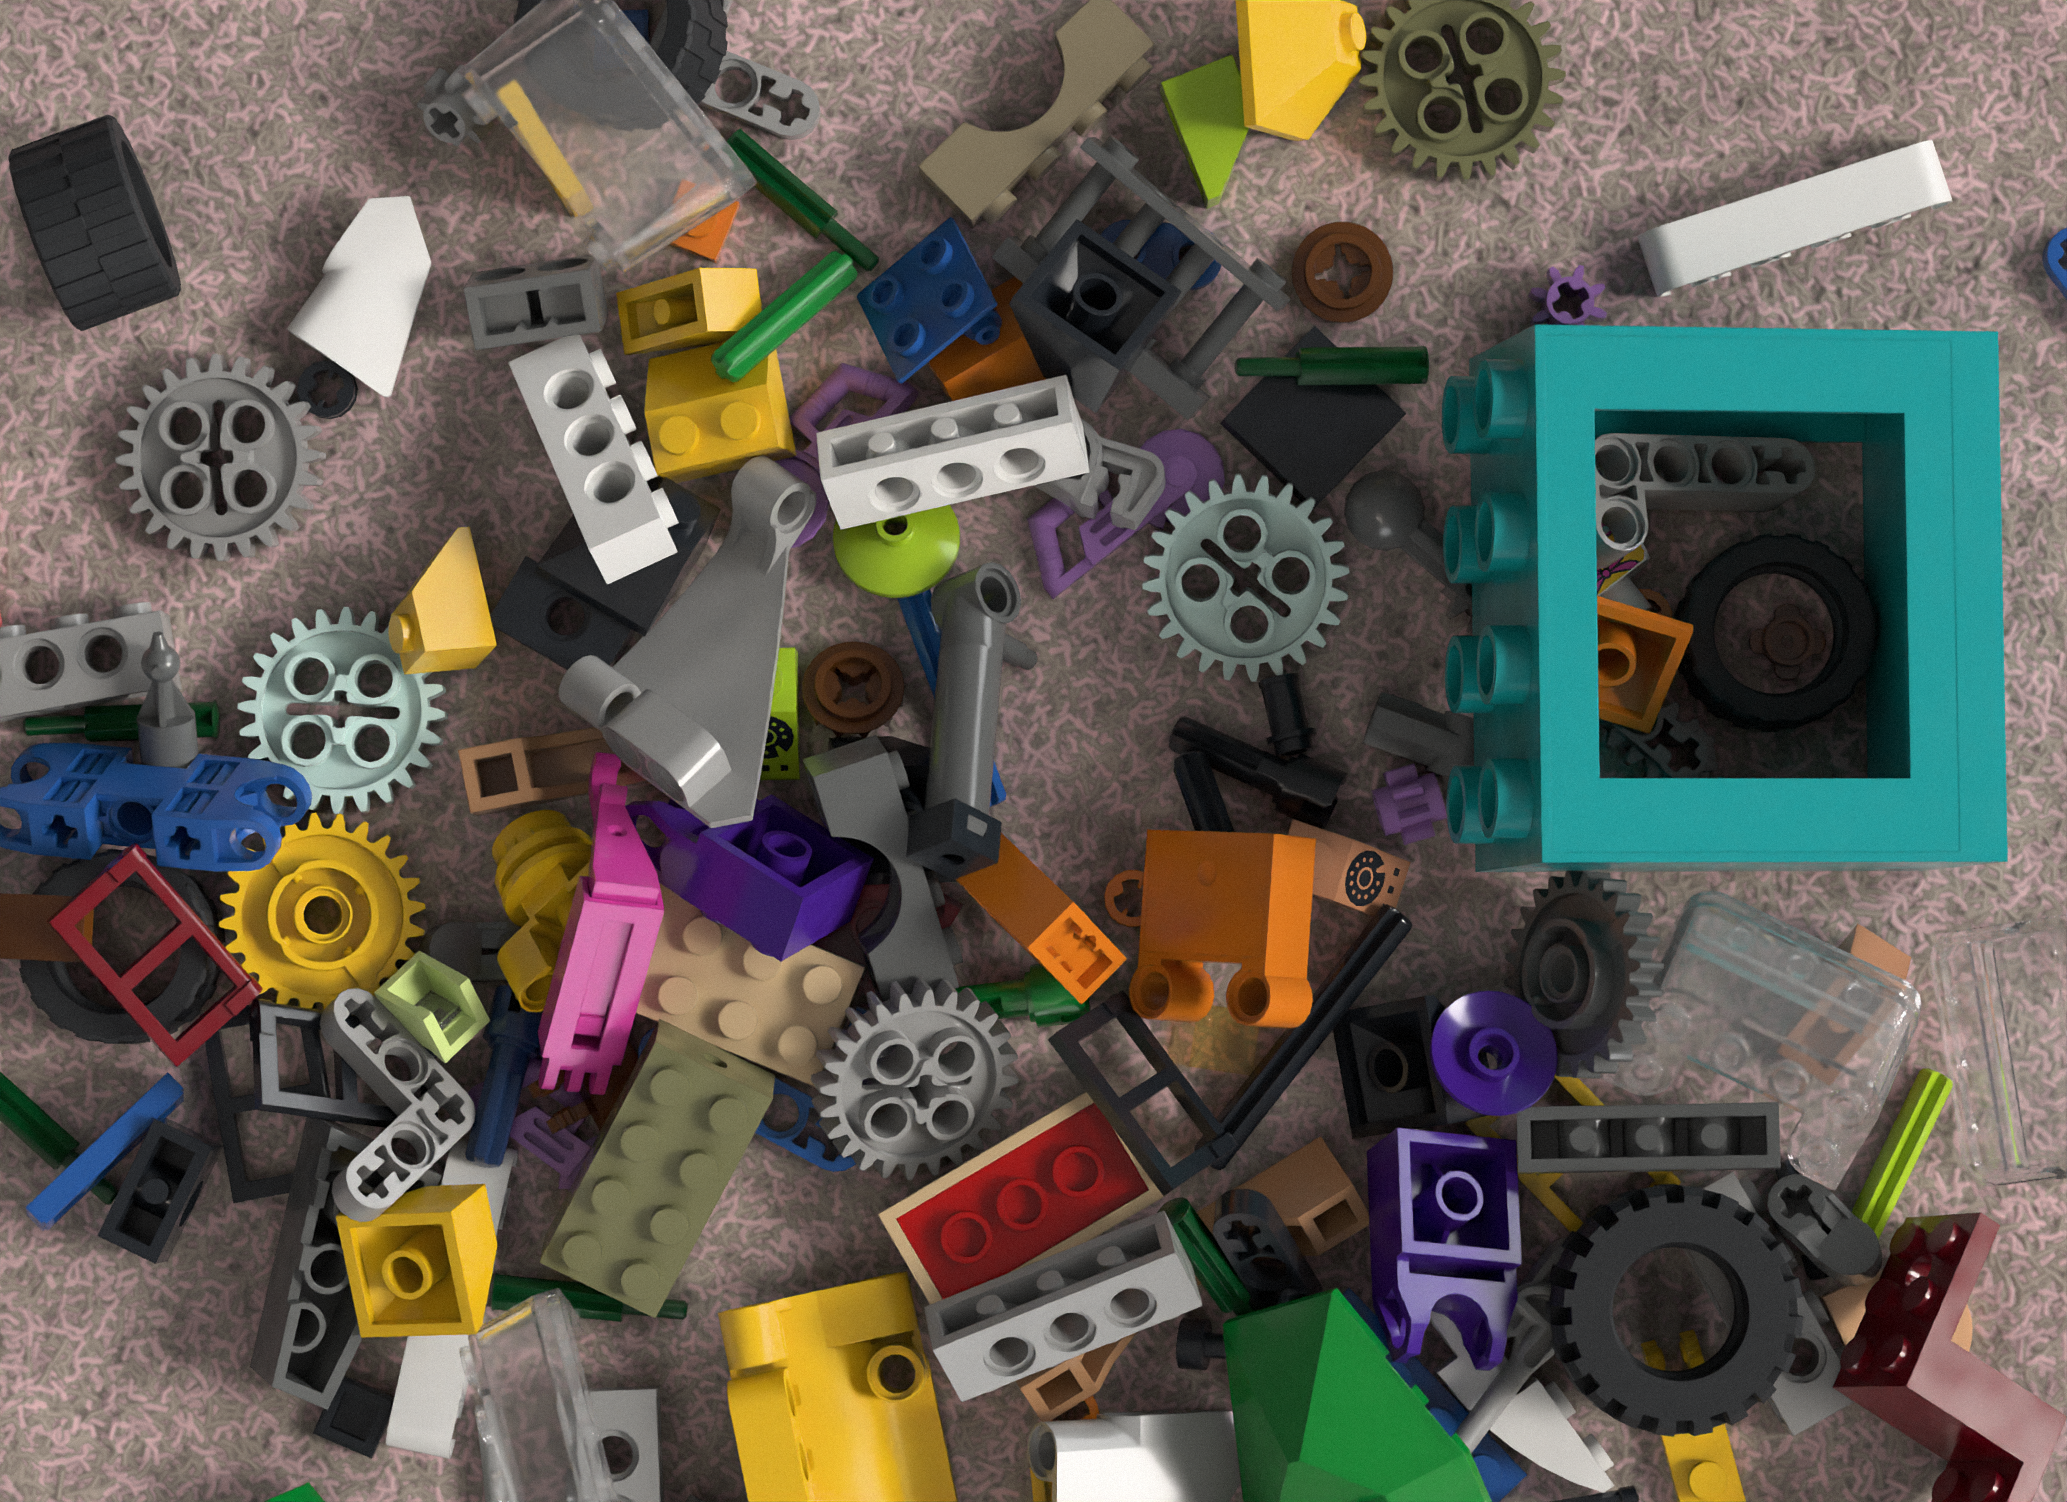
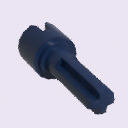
[465,985,543,1168]

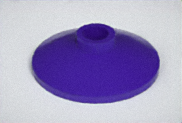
[1430,991,1558,1116]

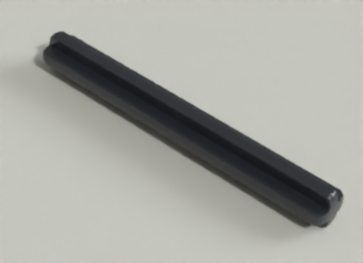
[1194,904,1412,1170]

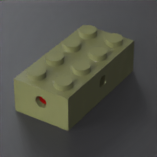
[539,1019,775,1318]

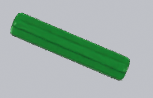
[711,251,858,382]

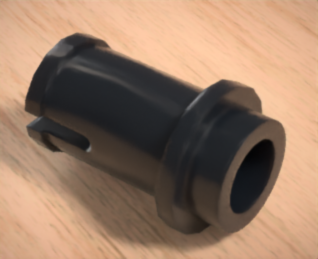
[1258,673,1317,757]

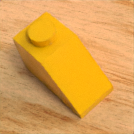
[616,268,762,355]
[388,526,497,675]

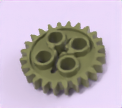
[1358,0,1566,184]

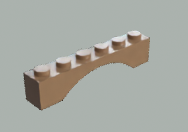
[1016,1136,1369,1422]

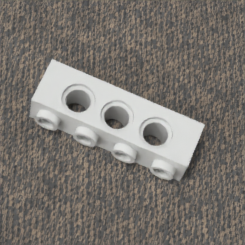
[508,335,679,584]
[816,375,1089,530]

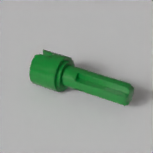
[955,964,1090,1028]

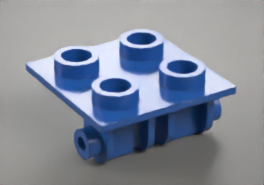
[857,217,1002,384]

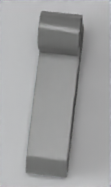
[1595,433,1815,569]

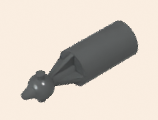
[137,631,199,769]

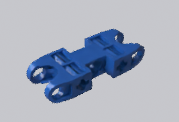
[0,743,312,871]

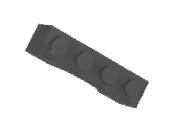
[802,735,963,1002]

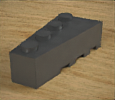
[250,1117,442,1410]

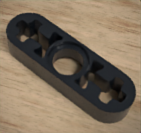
[1213,1189,1323,1310]

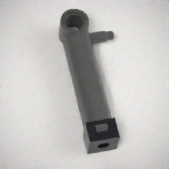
[906,562,1038,880]

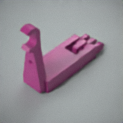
[538,752,665,1095]

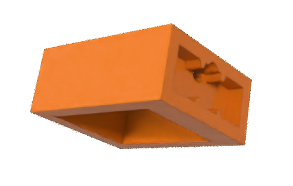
[955,833,1127,1005]

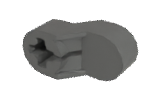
[419,921,521,983]
[1767,1174,1882,1286]

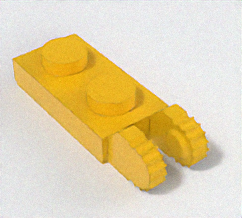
[1640,1329,1746,1502]

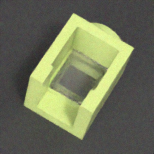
[374,951,490,1063]

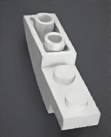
[1430,1311,1614,1493]

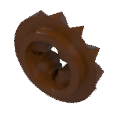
[1292,222,1393,324]
[802,641,904,739]

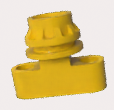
[492,810,592,1012]

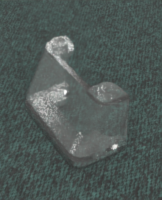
[458,0,757,272]

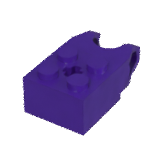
[625,794,873,962]
[1366,1128,1522,1371]

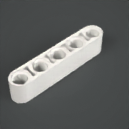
[1637,140,1953,297]
[386,1138,518,1459]

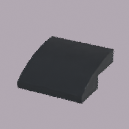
[1220,326,1406,511]

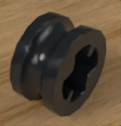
[297,360,358,419]

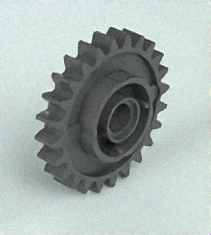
[1504,871,1664,1079]

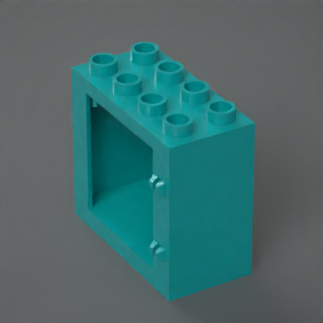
[1442,325,2008,872]

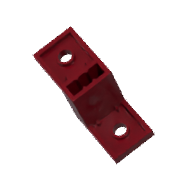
[1832,1212,2067,1502]

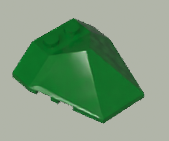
[1222,1288,1492,1502]

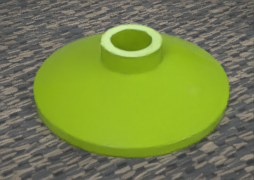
[833,505,960,598]

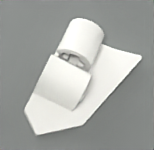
[287,196,432,397]

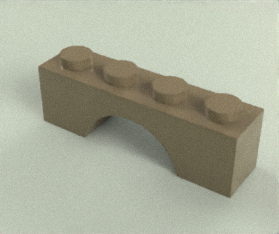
[918,0,1154,229]

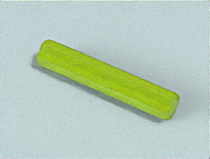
[1851,1068,1953,1240]

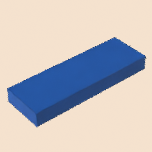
[25,1072,184,1231]

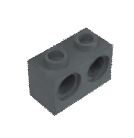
[463,254,609,350]

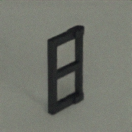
[1048,990,1238,1196]
[200,998,335,1203]
[249,998,438,1128]

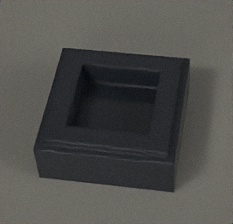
[313,1375,395,1458]

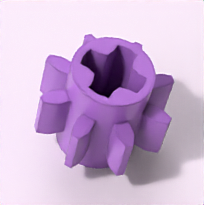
[1528,265,1607,326]
[1371,764,1447,845]

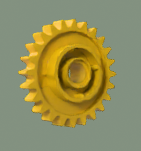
[217,813,426,1010]

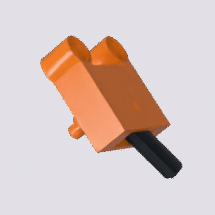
[1129,750,1316,1029]

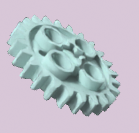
[1142,473,1349,682]
[237,607,448,815]

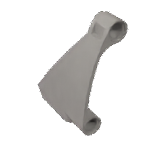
[559,455,817,828]
[1027,1409,1241,1502]

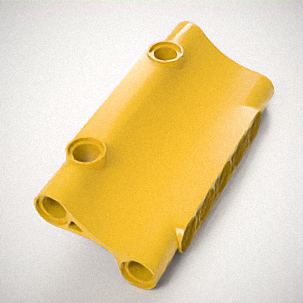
[717,1271,958,1502]

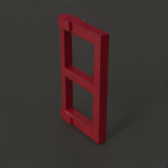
[46,843,263,1067]

